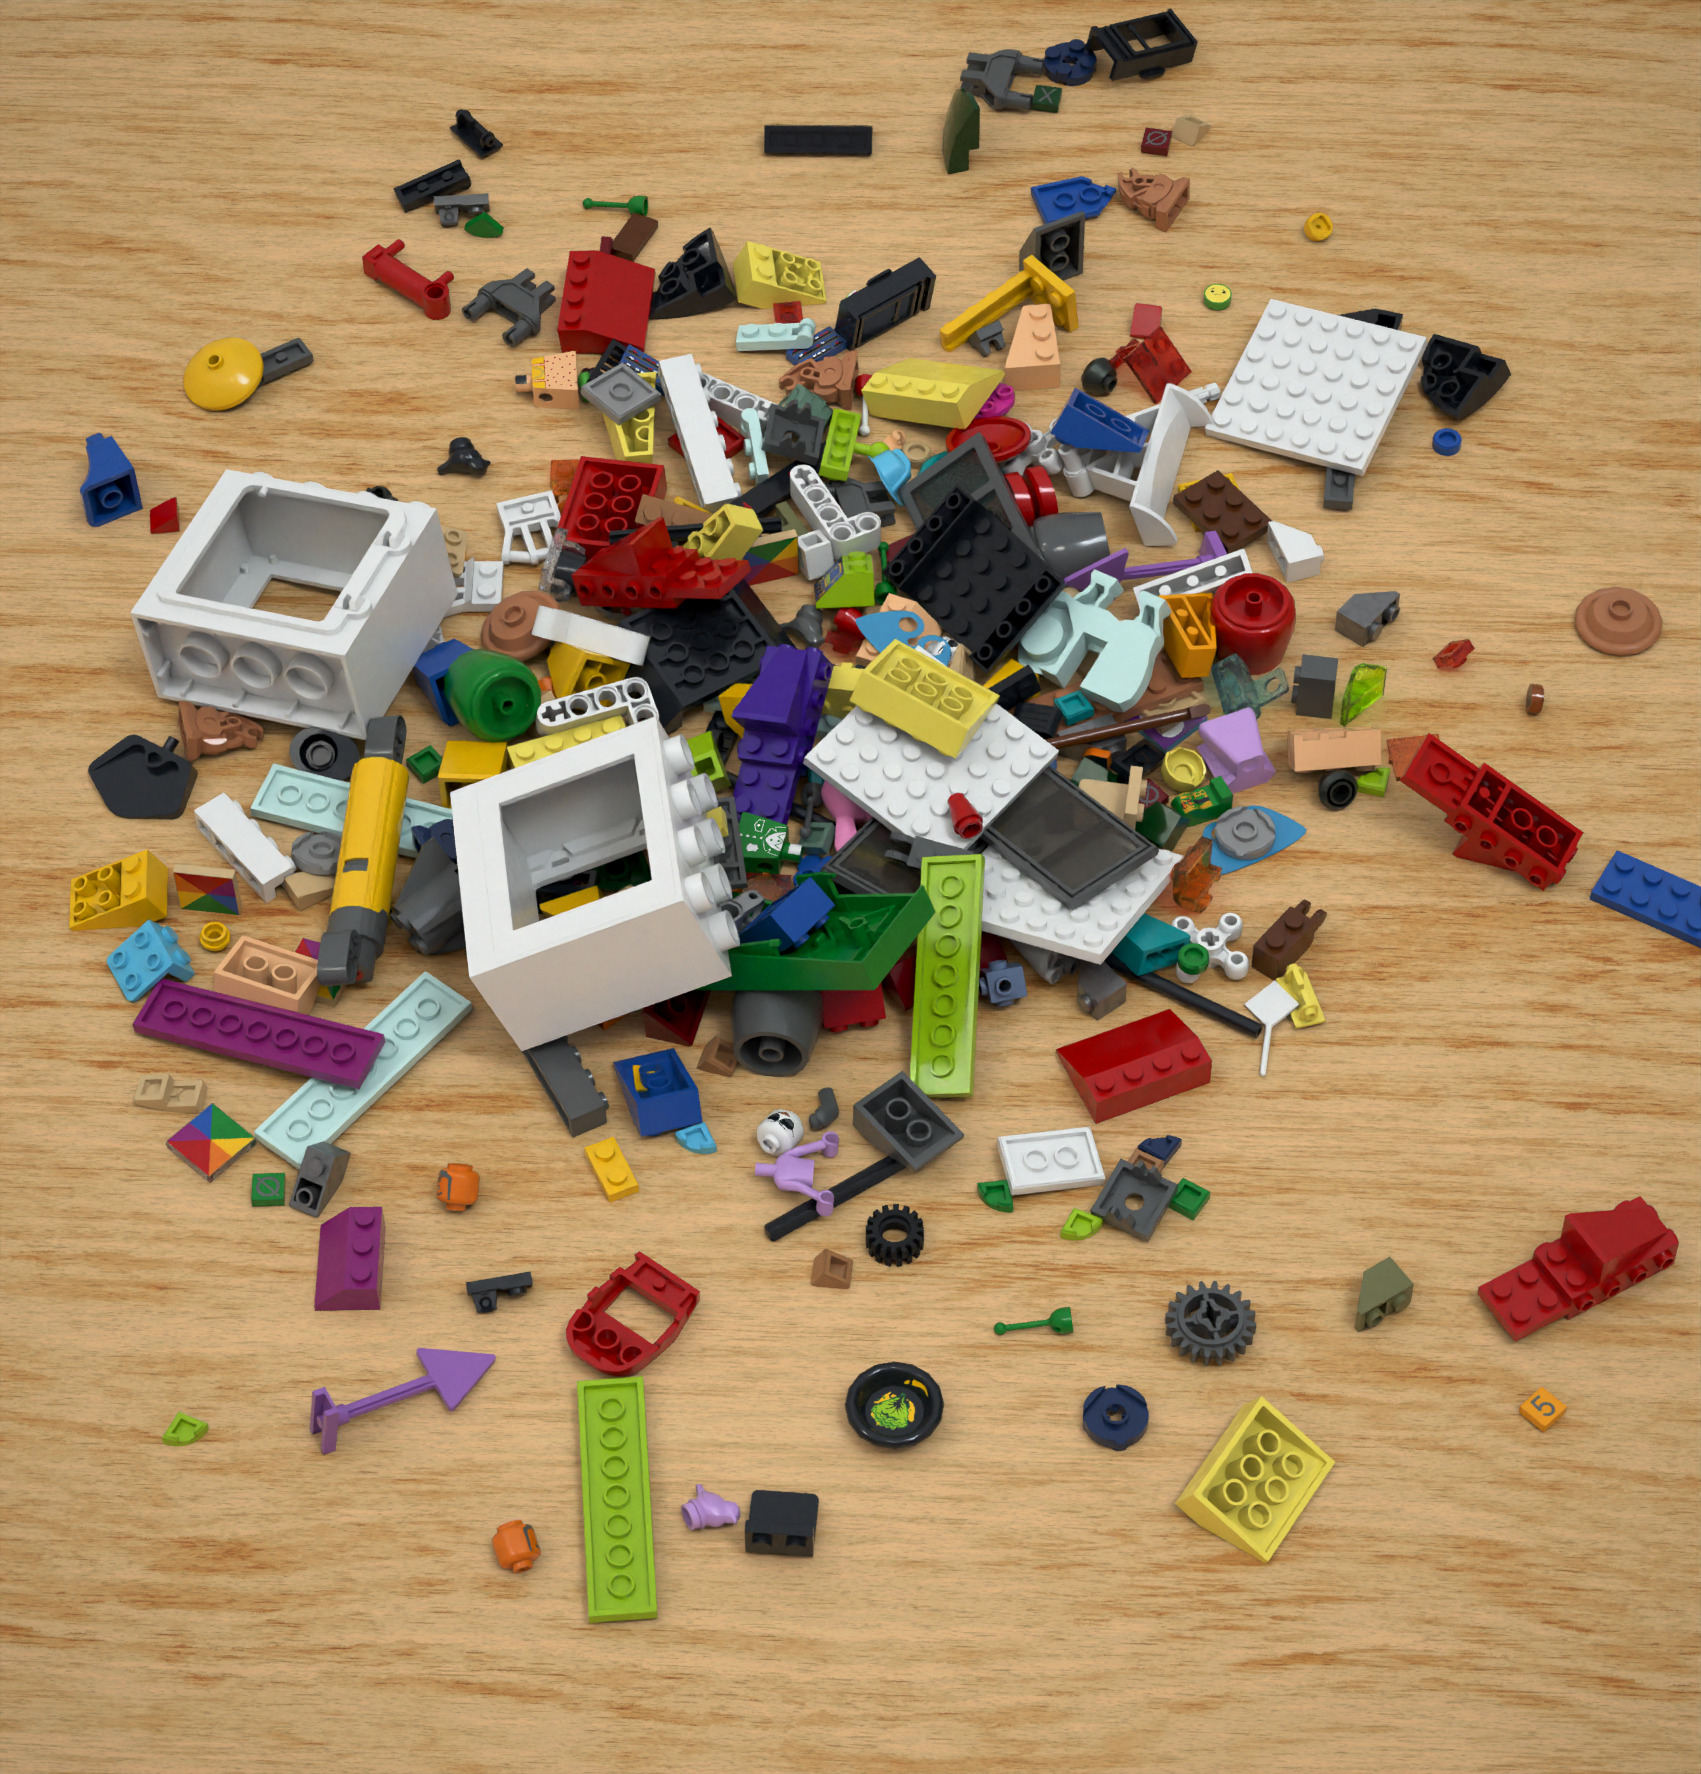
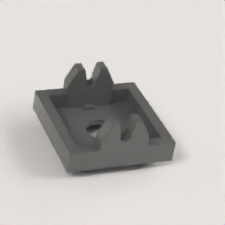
[761,399,825,466]
[1090,1159,1178,1242]

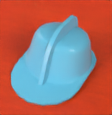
[868,449,911,507]

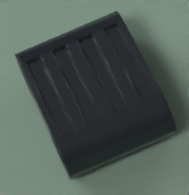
[1013,702,1063,740]

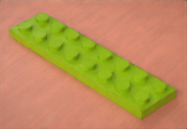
[910,854,985,1098]
[577,1376,658,1623]

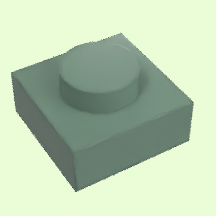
[798,822,836,855]

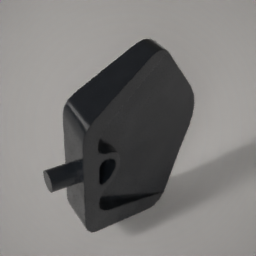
[88,734,198,820]

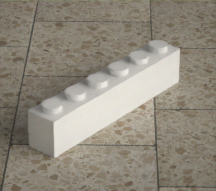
[658,354,742,514]

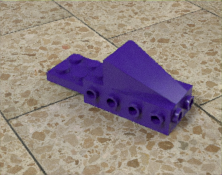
[731,644,834,826]

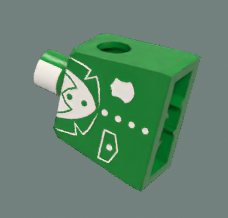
[739,812,804,877]

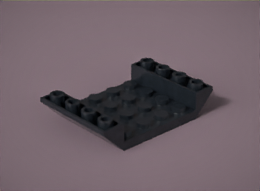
[881,484,1067,676]
[616,578,797,734]

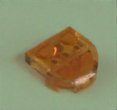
[1171,836,1222,913]

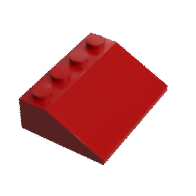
[557,250,656,353]
[553,456,667,559]
[1056,1009,1212,1124]

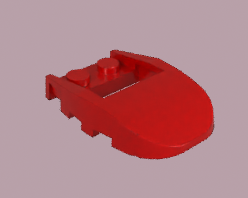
[566,1251,700,1377]

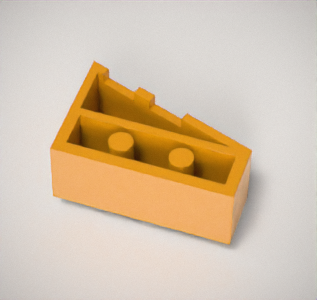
[1158,593,1217,678]

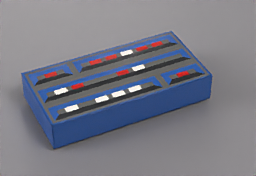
[786,326,847,366]
[618,344,665,397]

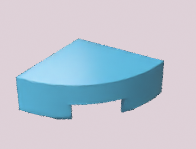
[675,1122,717,1154]

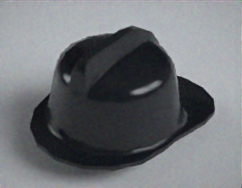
[289,727,360,781]

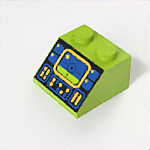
[814,551,875,609]

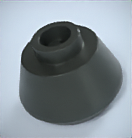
[1081,357,1118,394]
[1318,770,1358,810]

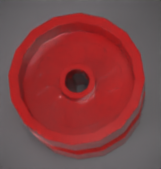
[1001,465,1058,530]

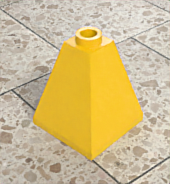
[547,641,631,710]

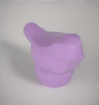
[681,1484,740,1530]

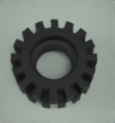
[866,1204,924,1267]

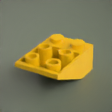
[69,849,168,931]

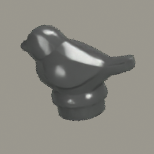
[779,604,826,649]

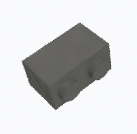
[1291,654,1338,719]

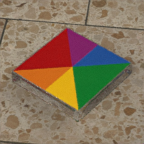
[166,1103,257,1183]

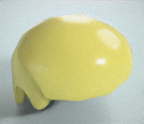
[1161,746,1206,792]

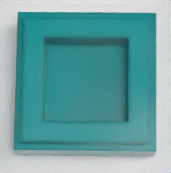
[1054,690,1094,726]

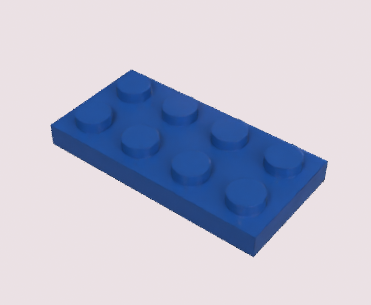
[1590,850,1701,948]

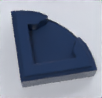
[1138,1135,1182,1167]

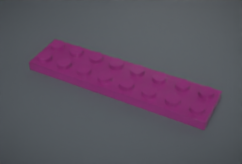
[132,979,386,1089]

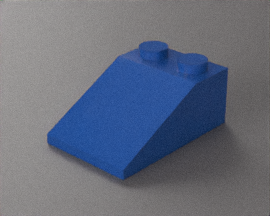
[1051,388,1150,453]
[739,877,835,952]
[613,1048,702,1137]

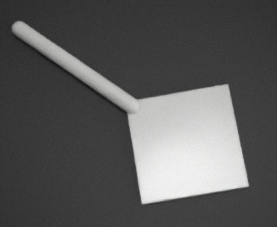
[1244,981,1300,1077]

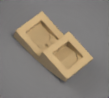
[133,1074,208,1113]

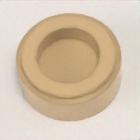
[903,441,931,469]

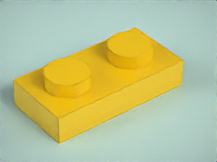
[584,1136,639,1203]

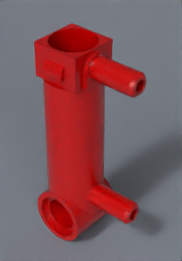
[362,239,454,320]

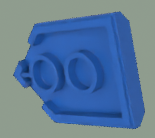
[1031,176,1116,225]

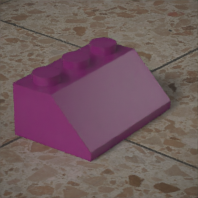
[315,1207,386,1311]

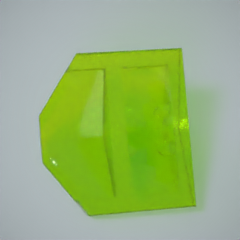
[1340,663,1387,727]

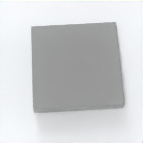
[580,362,661,425]

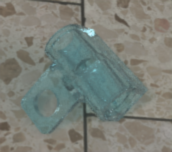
[1211,653,1289,719]

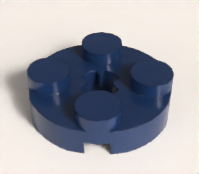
[1044,39,1097,86]
[1082,1384,1149,1451]

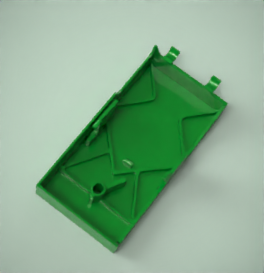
[692,871,936,991]

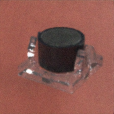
[538,527,588,602]

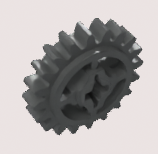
[1165,1281,1256,1366]

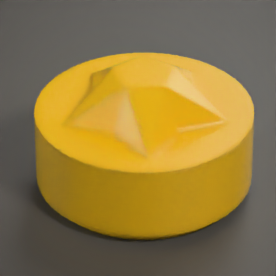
[1304,213,1333,242]

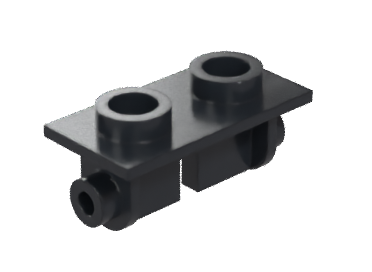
[450,109,503,158]

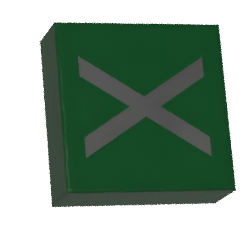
[1031,85,1062,113]

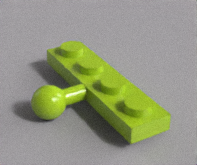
[819,408,890,482]

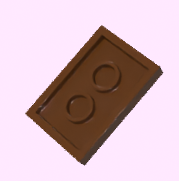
[1173,470,1272,554]

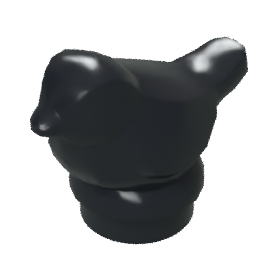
[437,437,491,476]

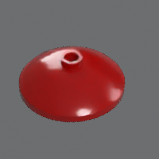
[946,416,1031,467]

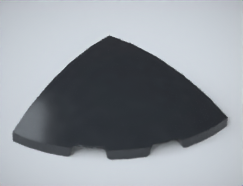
[650,228,737,319]
[1421,334,1511,420]

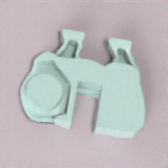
[1018,569,1172,712]

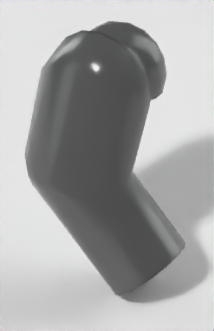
[809,1087,839,1130]

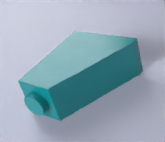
[1111,913,1191,976]

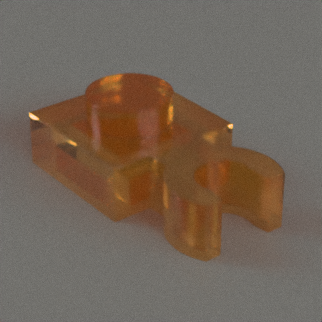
[550,459,579,503]

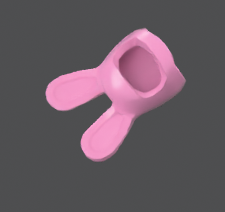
[821,780,895,859]

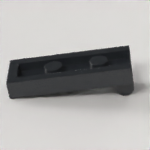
[393,159,472,213]

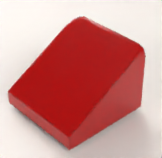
[1130,303,1162,340]
[150,497,180,534]

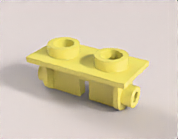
[1276,964,1326,1029]

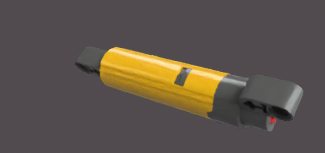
[317,715,410,987]

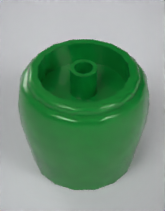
[444,649,541,742]

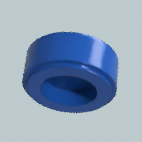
[1432,428,1462,456]

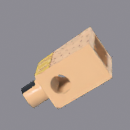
[515,351,579,409]

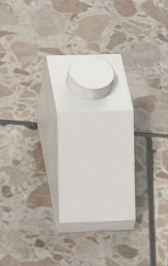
[1267,521,1324,583]

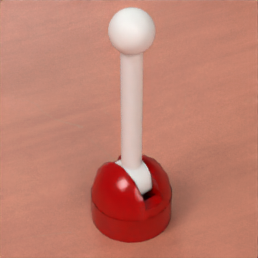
[855,374,872,436]

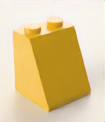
[438,740,509,809]

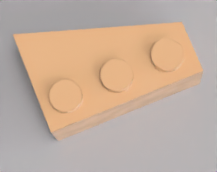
[1004,304,1060,391]
[1287,726,1382,773]

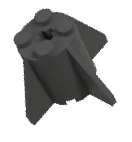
[389,837,465,956]

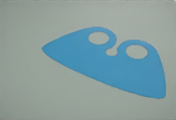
[856,611,951,666]
[1202,805,1307,876]

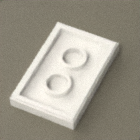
[996,1127,1106,1195]

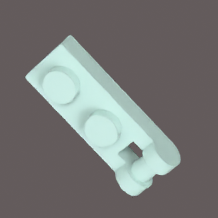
[736,318,816,351]
[740,408,769,486]

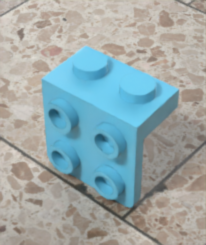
[107,920,195,1002]

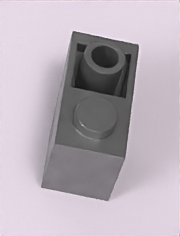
[1335,591,1400,647]
[289,1141,351,1217]

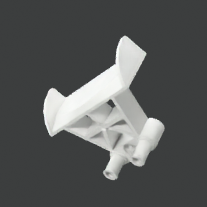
[1058,383,1213,546]

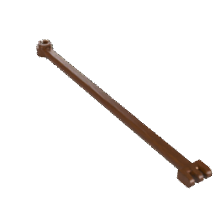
[1045,704,1211,749]

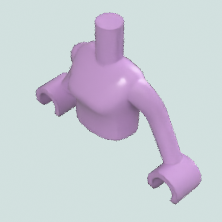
[755,1131,839,1216]

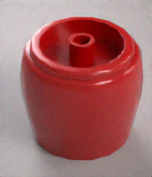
[1210,573,1296,675]

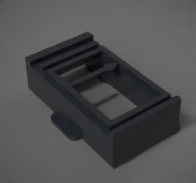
[1084,8,1198,81]
[834,257,936,351]

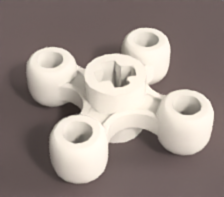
[999,417,1064,476]
[1171,913,1249,983]

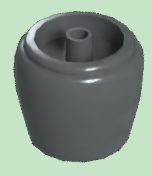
[1029,512,1110,592]
[731,990,824,1077]

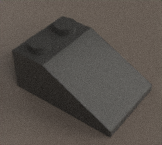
[1019,211,1085,281]
[853,1071,964,1172]

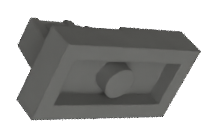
[434,193,490,226]

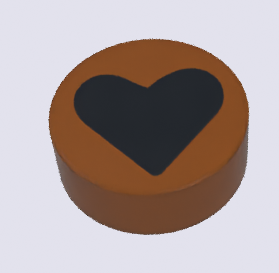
[1526,684,1544,714]

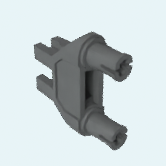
[960,49,1045,111]
[462,268,556,348]
[824,477,896,527]

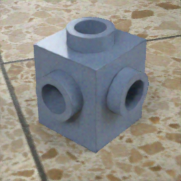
[979,960,1028,1007]

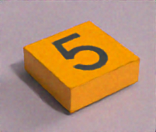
[1519,1386,1567,1432]

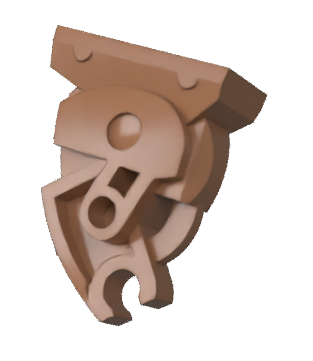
[1118,168,1190,233]
[778,350,859,410]
[178,701,264,761]

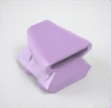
[1197,707,1276,794]

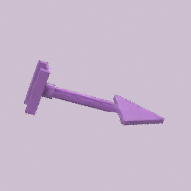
[1063,531,1227,601]
[310,1348,496,1455]

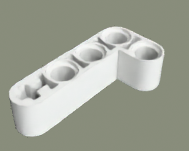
[672,373,777,438]
[790,465,881,560]
[531,605,650,666]
[536,677,659,736]

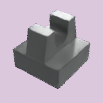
[968,320,1006,357]

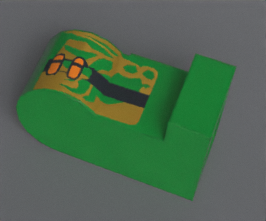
[1171,776,1233,827]

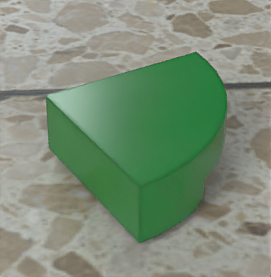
[464,212,504,238]
[977,1180,1013,1213]

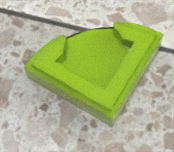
[1357,767,1391,797]
[1060,1207,1103,1241]
[162,1412,209,1446]

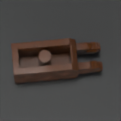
[1251,899,1327,982]

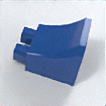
[80,433,143,527]
[412,638,473,726]

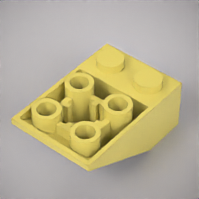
[733,241,827,309]

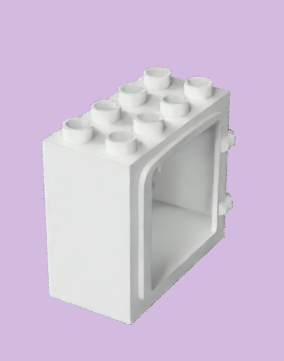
[130,469,458,740]
[450,716,740,1051]

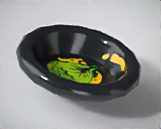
[845,1361,944,1450]

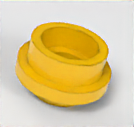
[199,922,231,951]

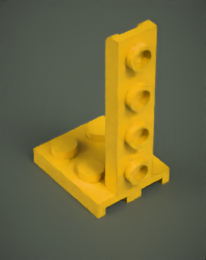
[939,254,1079,352]

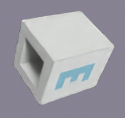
[798,529,834,581]

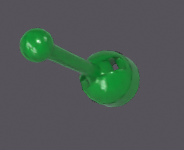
[583,195,648,216]
[874,541,898,605]
[994,1306,1074,1335]

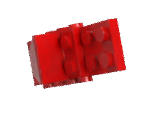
[571,517,751,608]
[1399,733,1584,891]
[1477,1196,1679,1342]

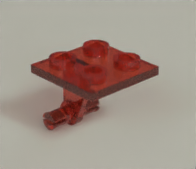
[1109,326,1192,404]

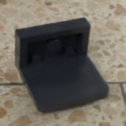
[745,1490,819,1557]

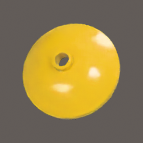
[183,337,264,411]

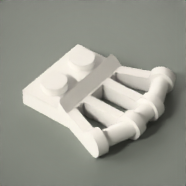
[496,490,564,566]
[444,558,504,617]

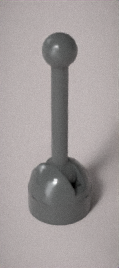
[799,782,823,839]

